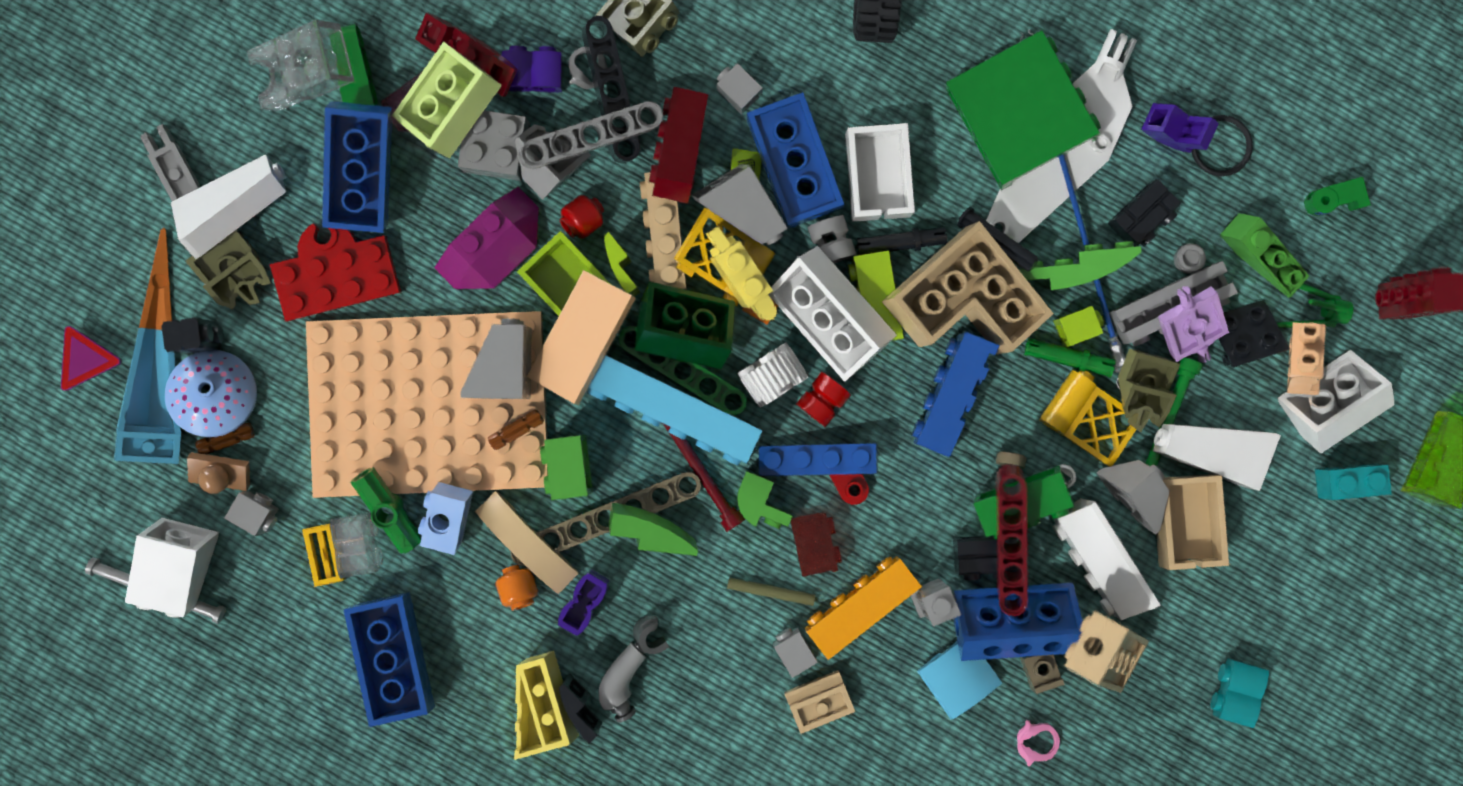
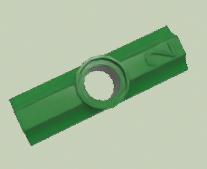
[350,467,422,554]

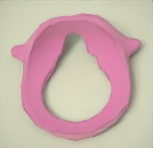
[1017,720,1060,766]

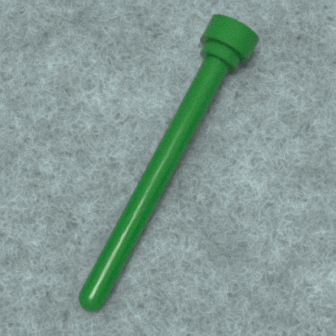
[1145,357,1203,467]

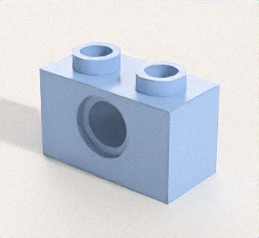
[418,482,473,555]

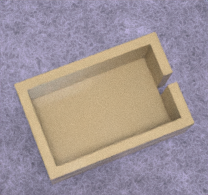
[1156,474,1229,570]

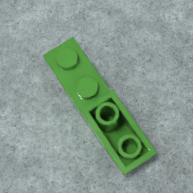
[1019,241,1141,290]

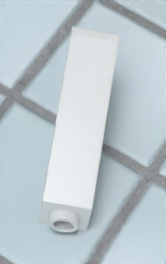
[171,154,286,259]
[1153,424,1281,491]

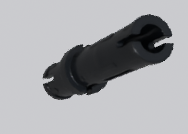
[857,226,947,255]

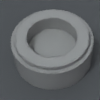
[1174,244,1206,274]

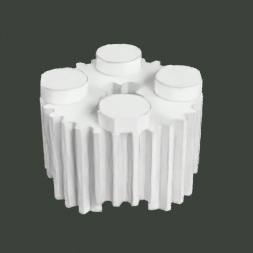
[737,343,809,408]

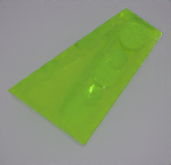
[1401,411,1463,509]

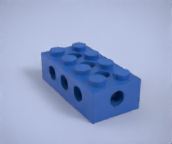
[747,92,844,229]
[953,583,1083,661]

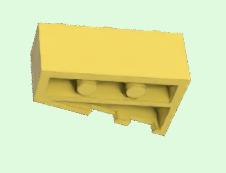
[514,651,579,760]

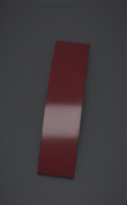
[415,12,517,97]

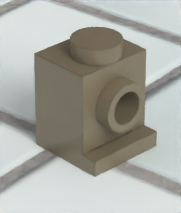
[1020,655,1065,694]

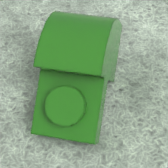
[737,470,792,529]

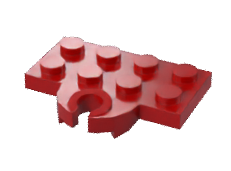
[270,223,402,322]

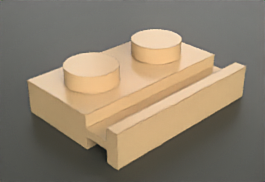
[784,670,855,734]

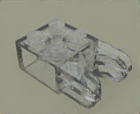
[247,19,354,111]

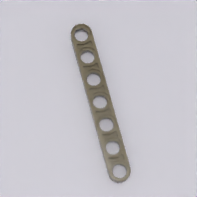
[510,472,701,566]

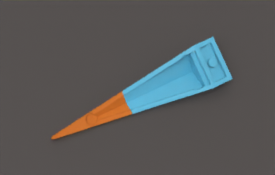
[114,227,181,464]

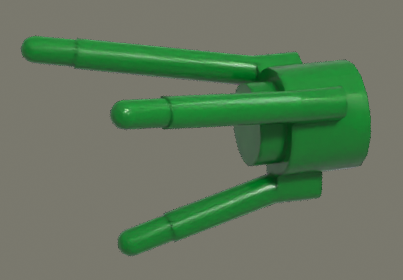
[1276,283,1354,328]

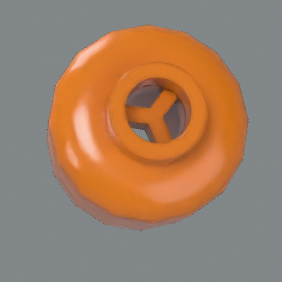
[495,565,538,611]

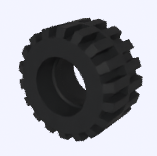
[853,0,901,43]

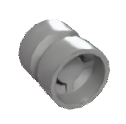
[807,215,856,264]

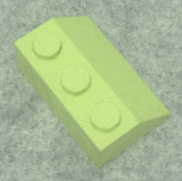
[392,42,502,159]

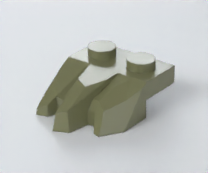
[185,229,271,309]
[1118,348,1180,433]

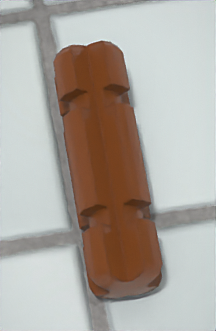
[488,410,544,450]

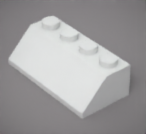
[768,246,897,382]
[1052,498,1160,620]

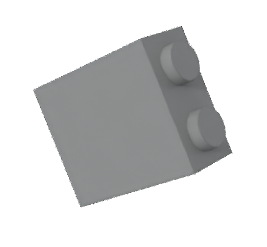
[692,163,787,245]
[461,319,532,399]

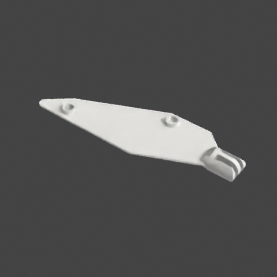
[986,29,1137,243]

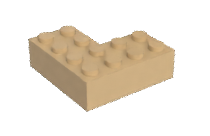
[882,221,1054,354]

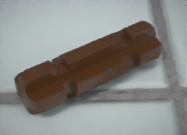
[195,423,255,455]

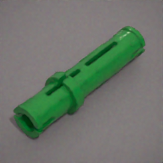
[1023,337,1116,378]

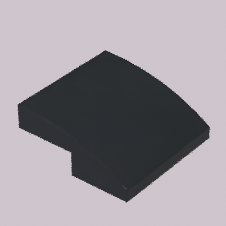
[559,673,603,744]

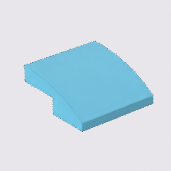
[917,641,1002,720]

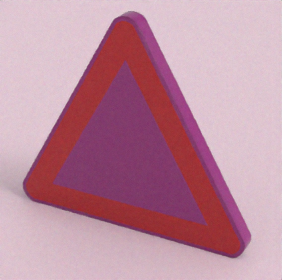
[61,326,122,391]

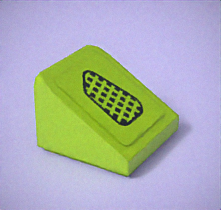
[731,148,761,182]

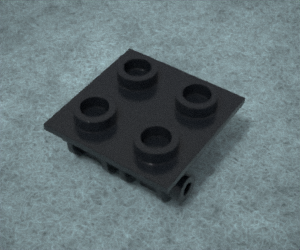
[1219,300,1290,368]

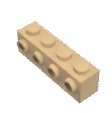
[640,172,687,290]

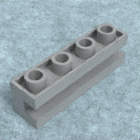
[1109,261,1238,347]

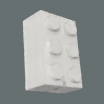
[845,123,915,222]

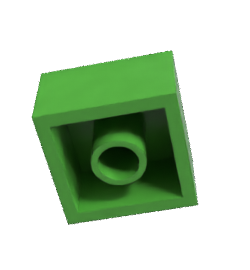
[540,435,593,500]

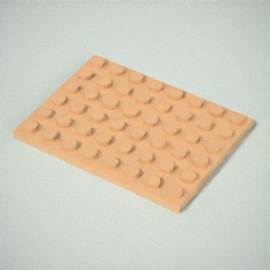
[306,311,548,498]

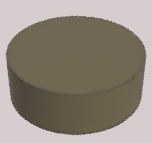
[996,451,1027,469]

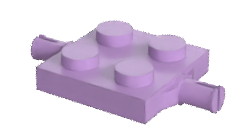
[1158,287,1229,363]

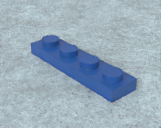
[759,443,878,476]

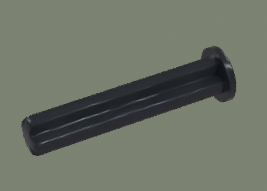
[957,207,1039,271]

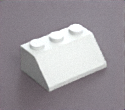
[1278,350,1395,453]

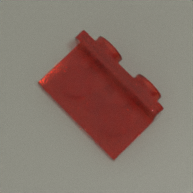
[790,511,842,577]

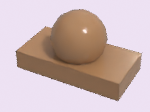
[187,452,250,494]

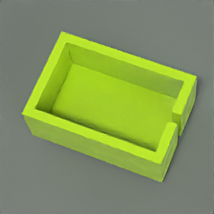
[517,231,610,316]

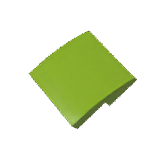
[604,232,640,297]

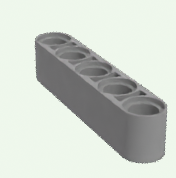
[519,101,663,169]

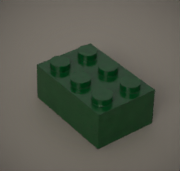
[635,281,735,369]

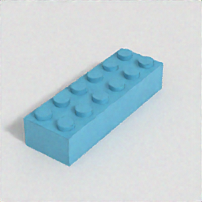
[587,355,762,466]

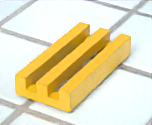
[302,523,346,587]

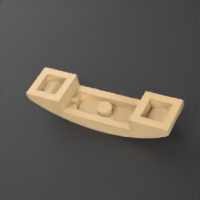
[475,490,579,594]

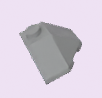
[515,124,591,200]
[1096,460,1169,534]

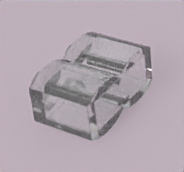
[330,512,383,578]

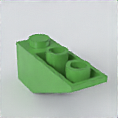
[1220,213,1309,298]

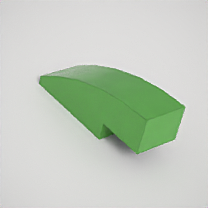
[609,503,698,556]

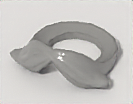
[568,47,608,89]

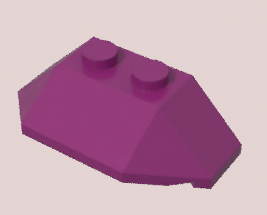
[434,187,539,289]

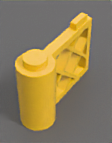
[674,208,775,306]
[1039,370,1136,467]

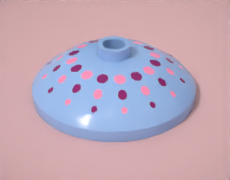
[165,350,257,437]

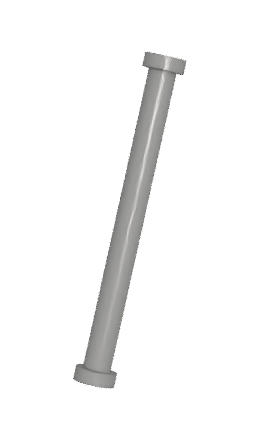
[85,557,226,624]

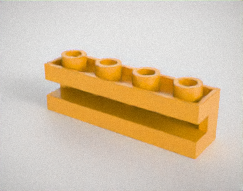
[805,556,922,660]

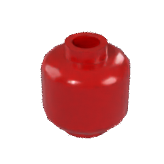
[559,195,604,239]

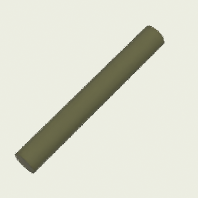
[727,577,816,606]

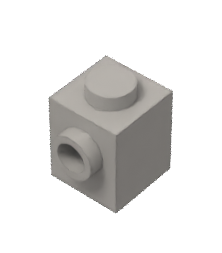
[224,491,279,536]

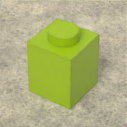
[1053,306,1104,347]

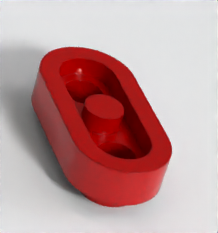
[829,474,869,505]

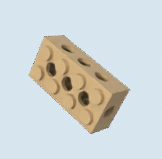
[1065,611,1149,693]

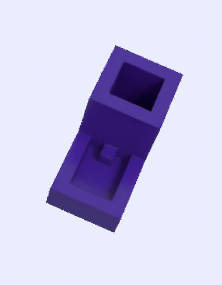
[1141,103,1219,153]

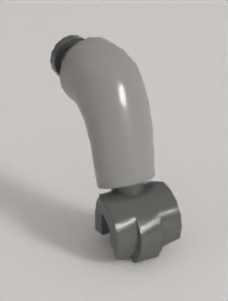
[599,616,669,723]

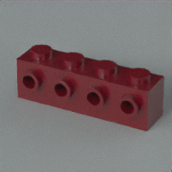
[649,87,708,204]
[1375,267,1463,319]

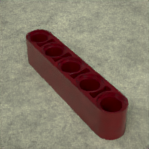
[996,464,1027,616]

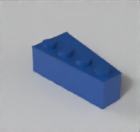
[911,332,1000,457]

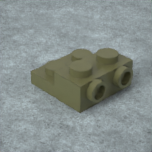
[595,0,680,57]

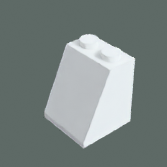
[125,518,219,618]

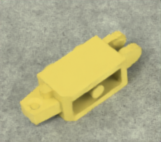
[706,226,778,321]

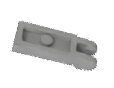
[140,124,201,201]

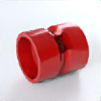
[796,372,851,427]

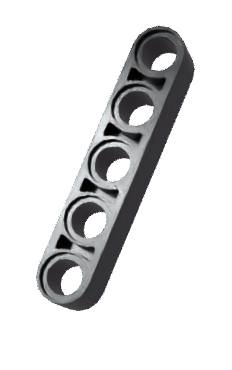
[582,16,640,163]

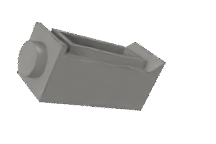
[911,578,961,627]

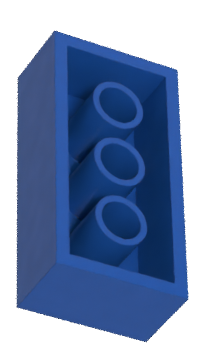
[322,101,393,233]
[343,592,435,727]

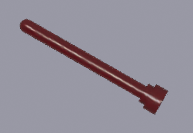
[662,423,746,532]

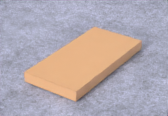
[527,270,636,405]

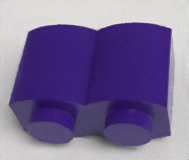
[502,46,563,93]
[558,570,610,636]

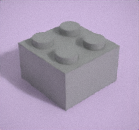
[458,110,530,181]

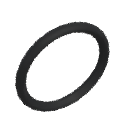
[1191,115,1253,177]

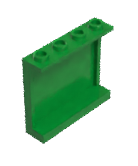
[946,30,1101,191]

